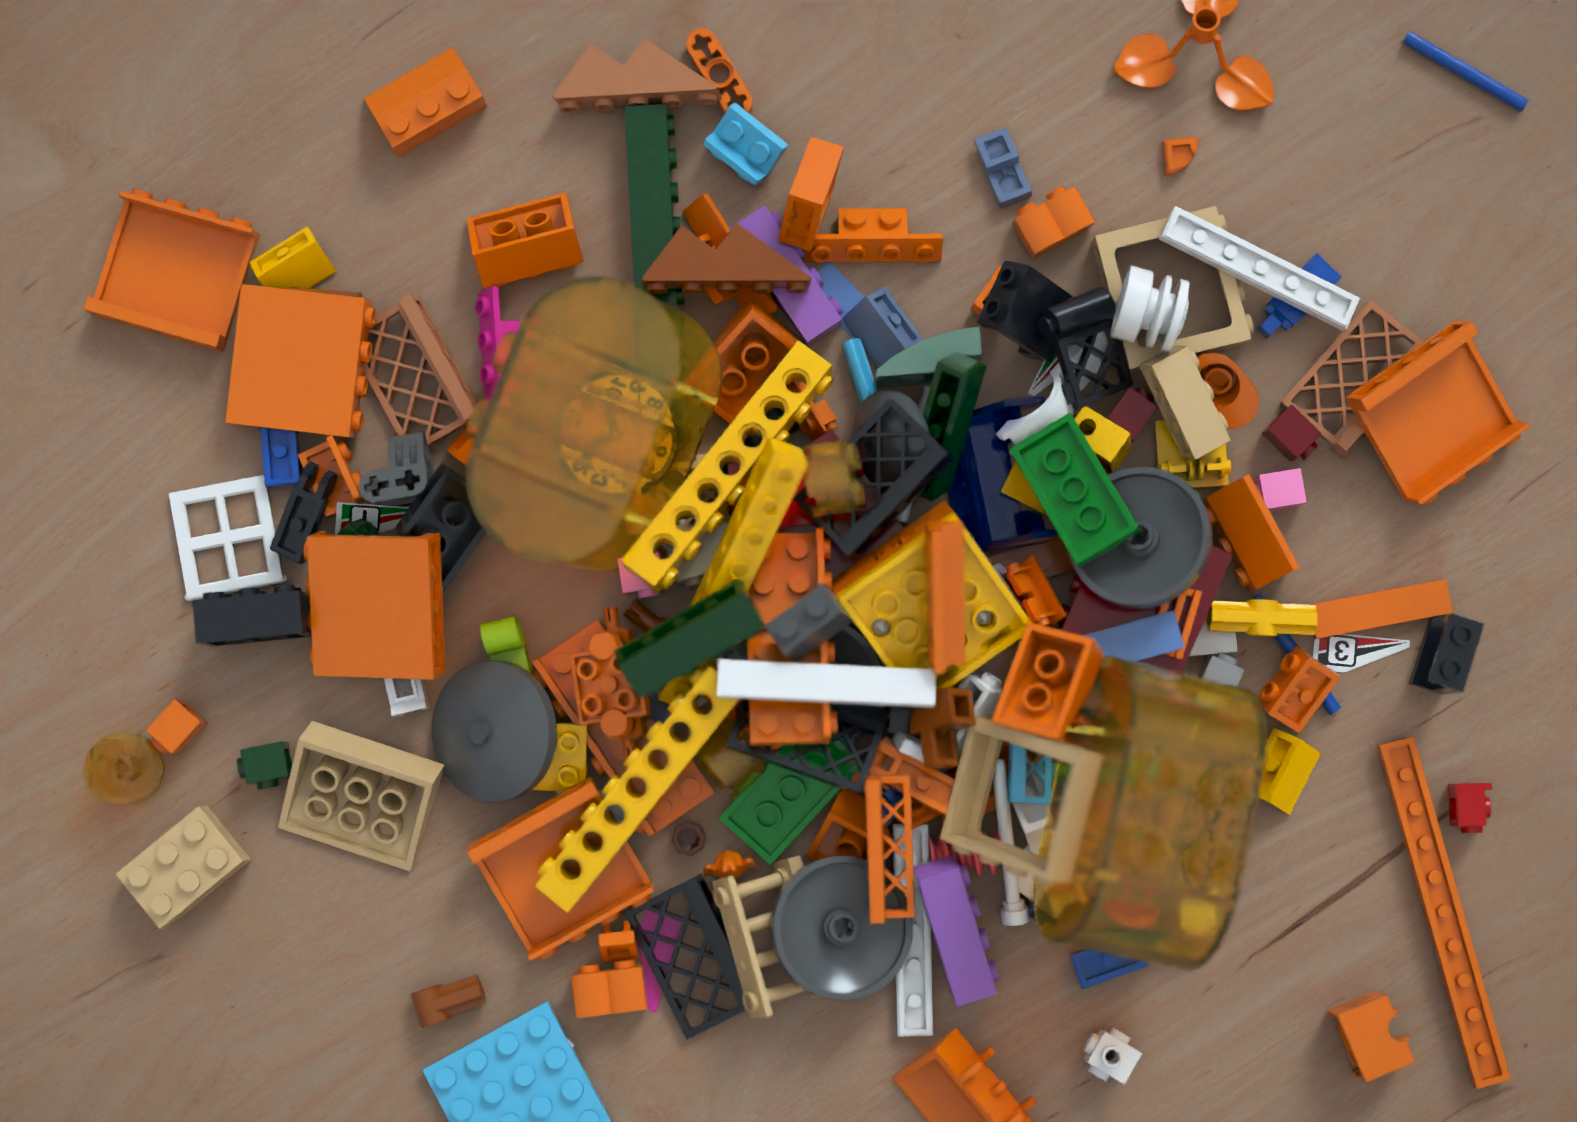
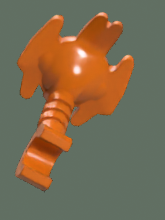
[703,849,757,910]

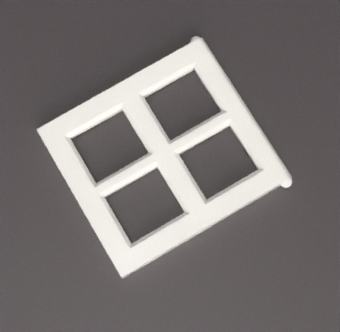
[169,475,287,601]

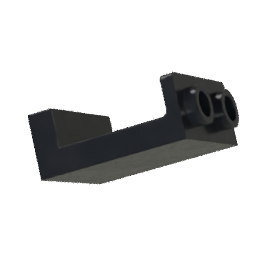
[978,261,1073,363]
[1409,614,1484,695]

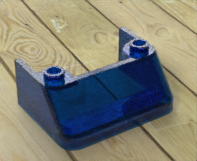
[947,396,1060,554]

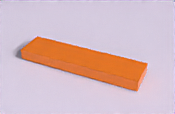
[1310,579,1453,639]

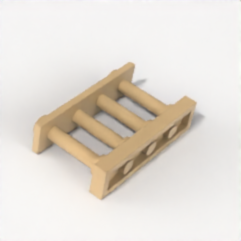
[712,855,820,1019]

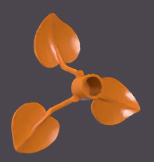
[1113,0,1274,111]

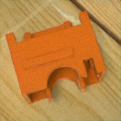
[1327,991,1415,1082]

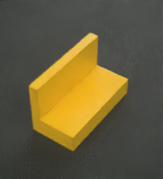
[249,226,336,289]
[1244,728,1321,815]

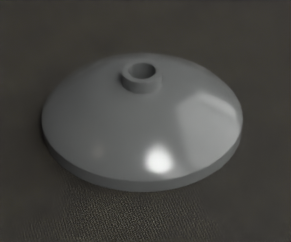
[851,390,930,494]

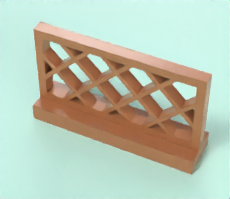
[364,293,483,447]
[1280,300,1427,459]

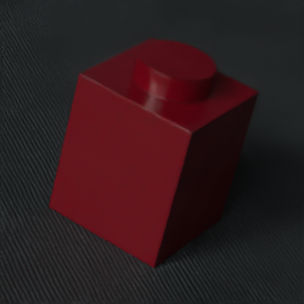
[1107,387,1158,443]
[1262,404,1322,462]

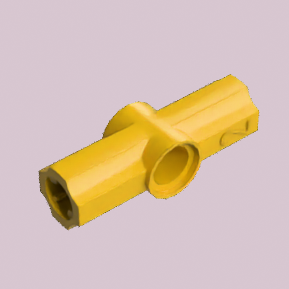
[1206,599,1318,637]

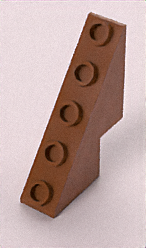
[641,223,812,294]

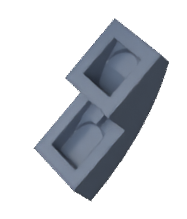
[974,127,1032,209]

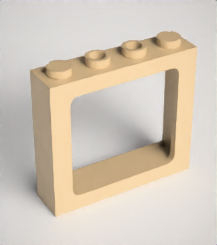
[1091,206,1254,373]
[940,715,1104,887]

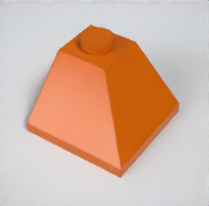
[806,789,894,861]

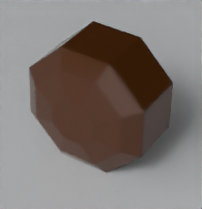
[671,821,706,856]

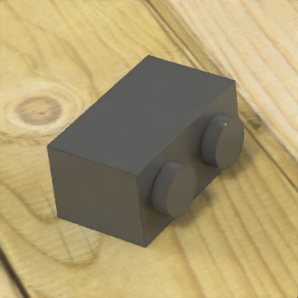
[765,583,853,663]

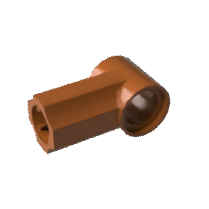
[411,974,487,1028]

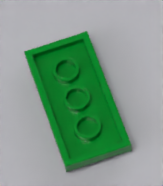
[1009,413,1141,568]
[718,733,864,865]

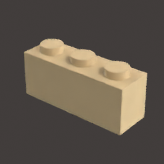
[1139,346,1231,460]

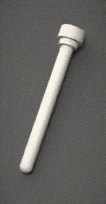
[993,757,1030,926]

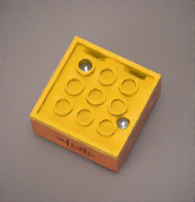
[832,500,1032,691]

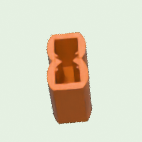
[1012,186,1095,259]
[571,959,649,1018]

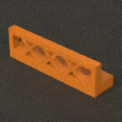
[925,520,965,674]
[866,774,915,924]

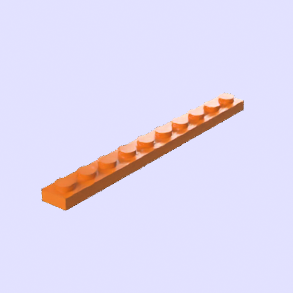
[1377,736,1511,1089]

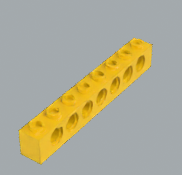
[621,340,834,594]
[657,437,808,704]
[535,662,740,913]

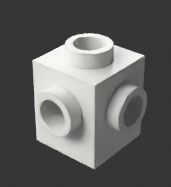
[1083,1027,1142,1084]

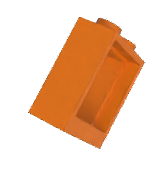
[778,136,844,251]

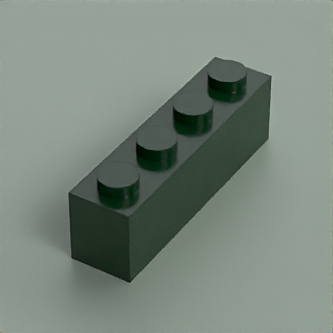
[919,352,987,501]
[615,578,765,698]

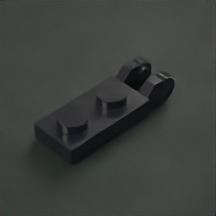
[270,461,338,564]

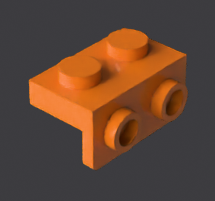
[297,435,366,518]

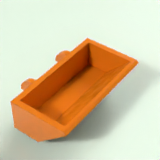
[892,1028,1037,1122]

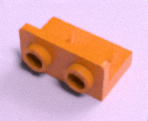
[1257,646,1341,734]

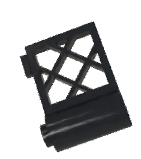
[1038,287,1134,409]

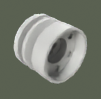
[1110,265,1189,353]

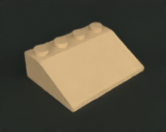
[278,721,444,872]

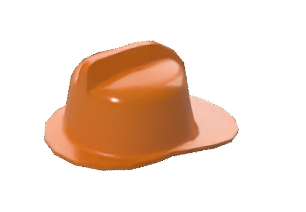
[1197,353,1260,428]

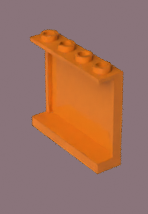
[83,189,260,353]
[225,284,376,439]
[1345,320,1530,505]
[304,531,446,680]
[467,776,654,961]

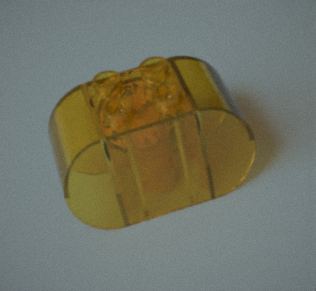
[466,276,722,571]
[1033,656,1267,971]

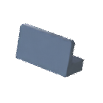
[843,286,924,368]

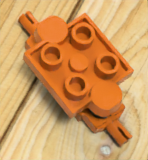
[570,607,651,762]

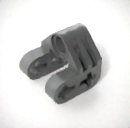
[359,431,434,507]

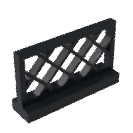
[793,397,954,560]
[726,699,890,795]
[624,873,747,1040]

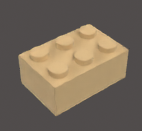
[116,805,252,929]

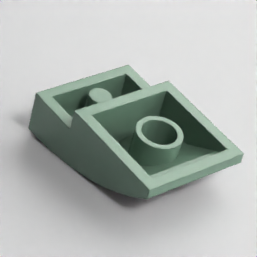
[875,327,982,388]

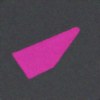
[637,910,682,1012]

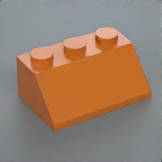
[364,47,487,157]
[466,192,584,289]
[1202,474,1300,592]

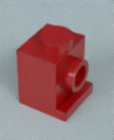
[1448,783,1492,833]

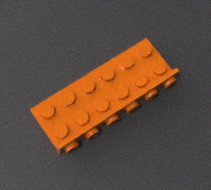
[747,528,837,746]
[531,620,715,837]

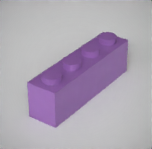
[730,205,844,347]
[913,855,1000,1007]

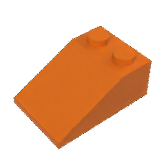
[683,298,803,424]
[991,622,1104,742]

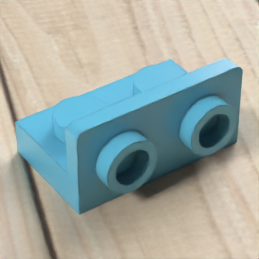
[702,103,788,186]

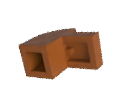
[910,687,976,769]

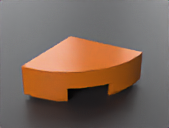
[1162,137,1198,176]

